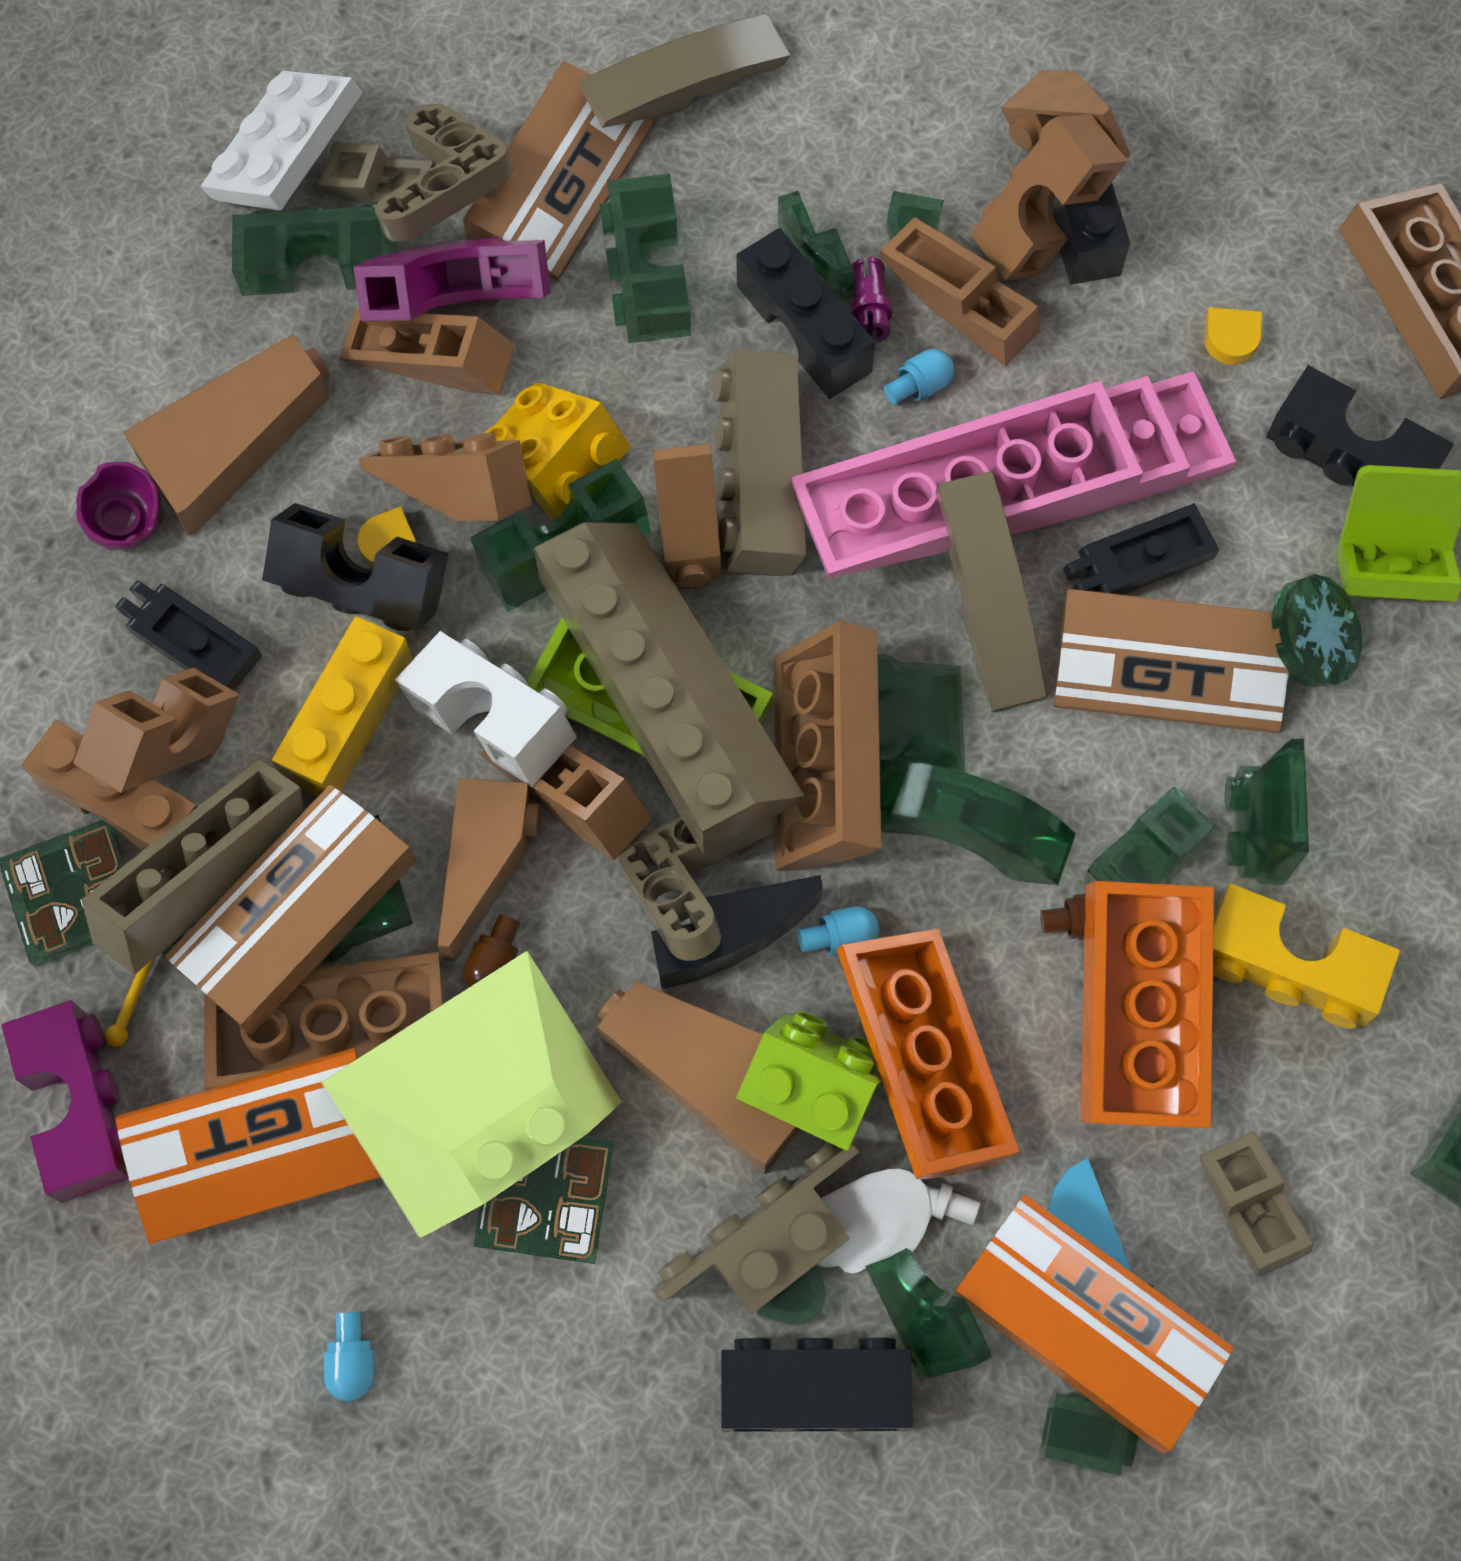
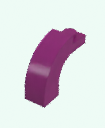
[353,237,551,321]

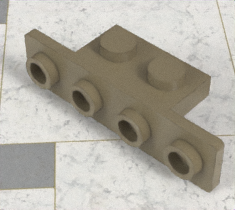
[653,1141,860,1315]

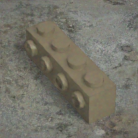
[713,349,806,576]
[81,758,304,975]

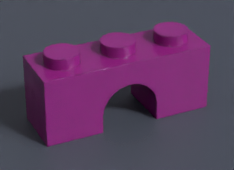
[1,1000,129,1203]

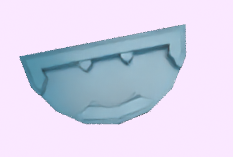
[1047,1158,1132,1272]

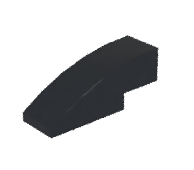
[651,875,823,989]

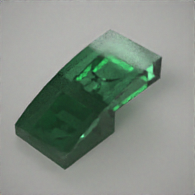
[778,191,854,300]
[1087,786,1216,884]

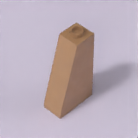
[123,334,330,536]
[597,981,801,1174]

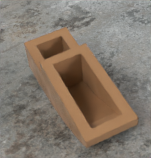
[880,217,1039,367]

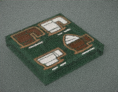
[0,820,126,967]
[473,1137,614,1264]

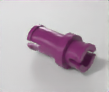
[850,257,893,342]

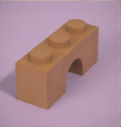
[971,113,1128,282]
[73,667,240,793]
[21,719,197,850]

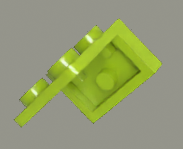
[1337,465,1461,602]
[736,1011,882,1151]

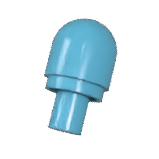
[884,349,955,405]
[797,906,880,957]
[324,1312,374,1402]

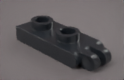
[1063,503,1219,595]
[115,580,262,691]

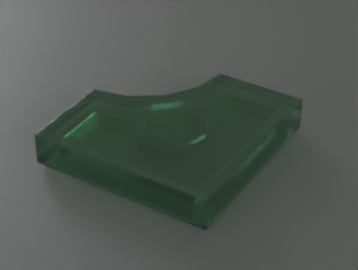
[865,1248,992,1380]

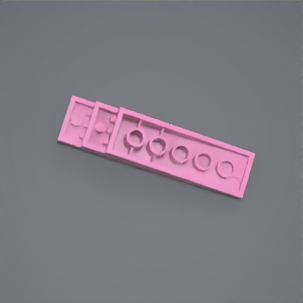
[790,371,1237,578]

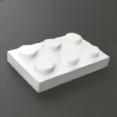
[200,71,363,211]

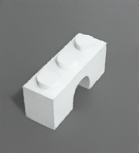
[395,631,577,787]

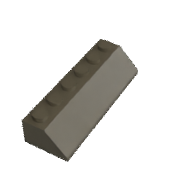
[534,522,805,854]

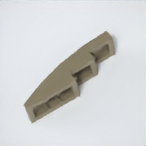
[579,14,790,128]
[935,471,1047,712]

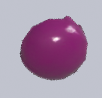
[76,462,161,550]

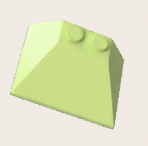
[321,951,622,1238]

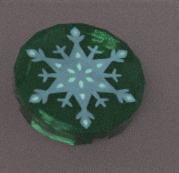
[1271,574,1363,688]

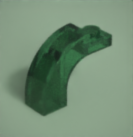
[880,762,1076,886]

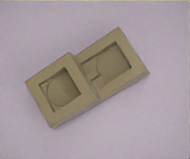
[318,142,436,206]
[1199,1131,1314,1277]

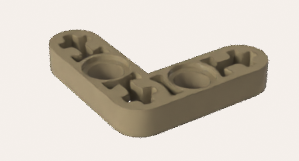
[375,104,514,241]
[619,815,779,961]

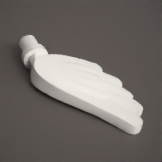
[817,1169,980,1274]

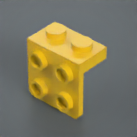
[484,383,631,525]

